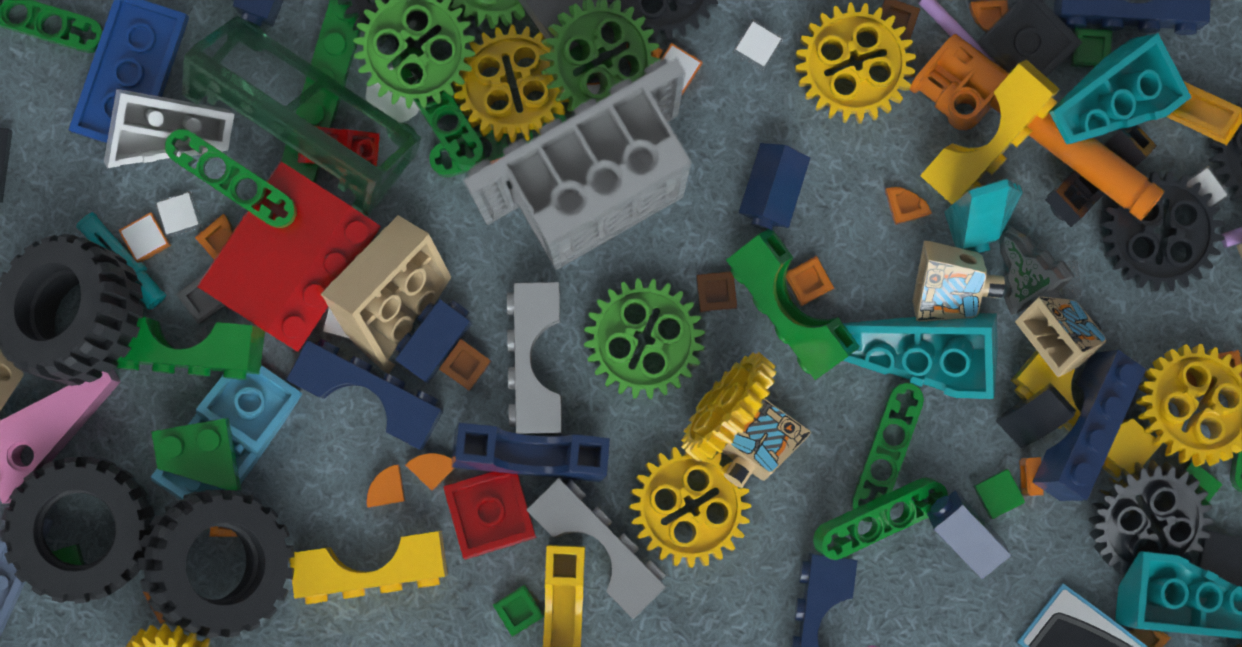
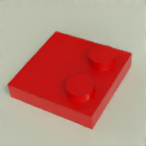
[443,472,537,560]

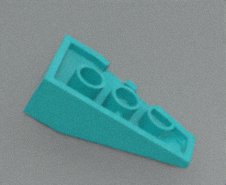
[1049,33,1191,144]
[944,179,1023,254]
[843,313,998,399]
[1115,551,1242,639]

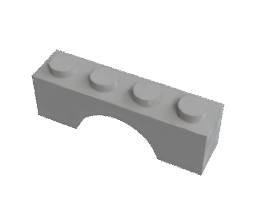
[507,282,562,434]
[527,478,666,619]

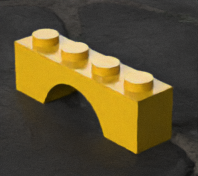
[920,59,1060,204]
[1010,350,1161,479]
[289,531,448,604]
[543,544,585,647]

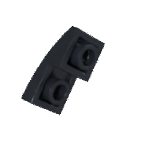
[996,383,1076,448]

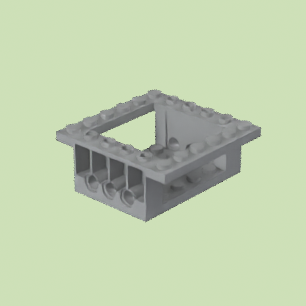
[463,58,691,270]

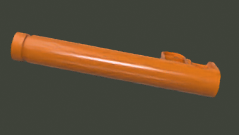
[909,34,1165,221]

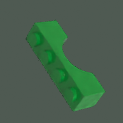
[726,229,860,380]
[116,316,265,380]

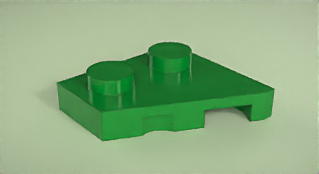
[151,418,241,491]

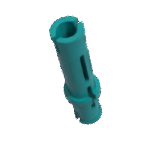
[76,212,167,310]

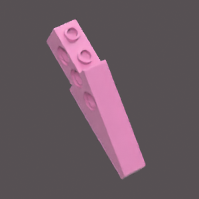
[0,369,120,504]

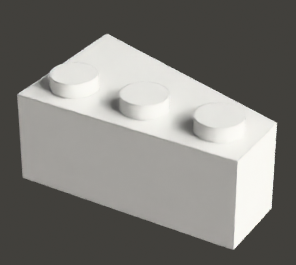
[104,89,235,168]

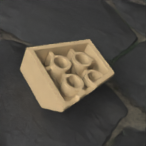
[321,215,451,374]

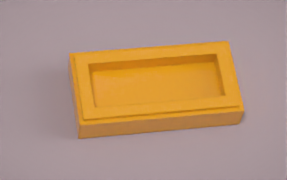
[1167,81,1242,145]

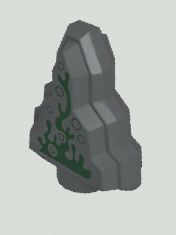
[1000,226,1074,315]

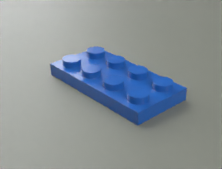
[68,0,190,144]

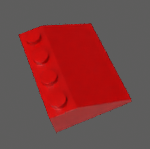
[197,161,381,352]

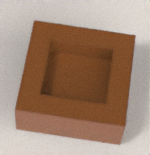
[439,339,492,391]

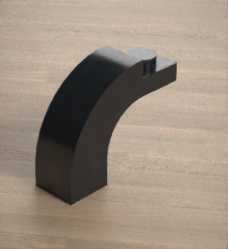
[1045,125,1157,227]

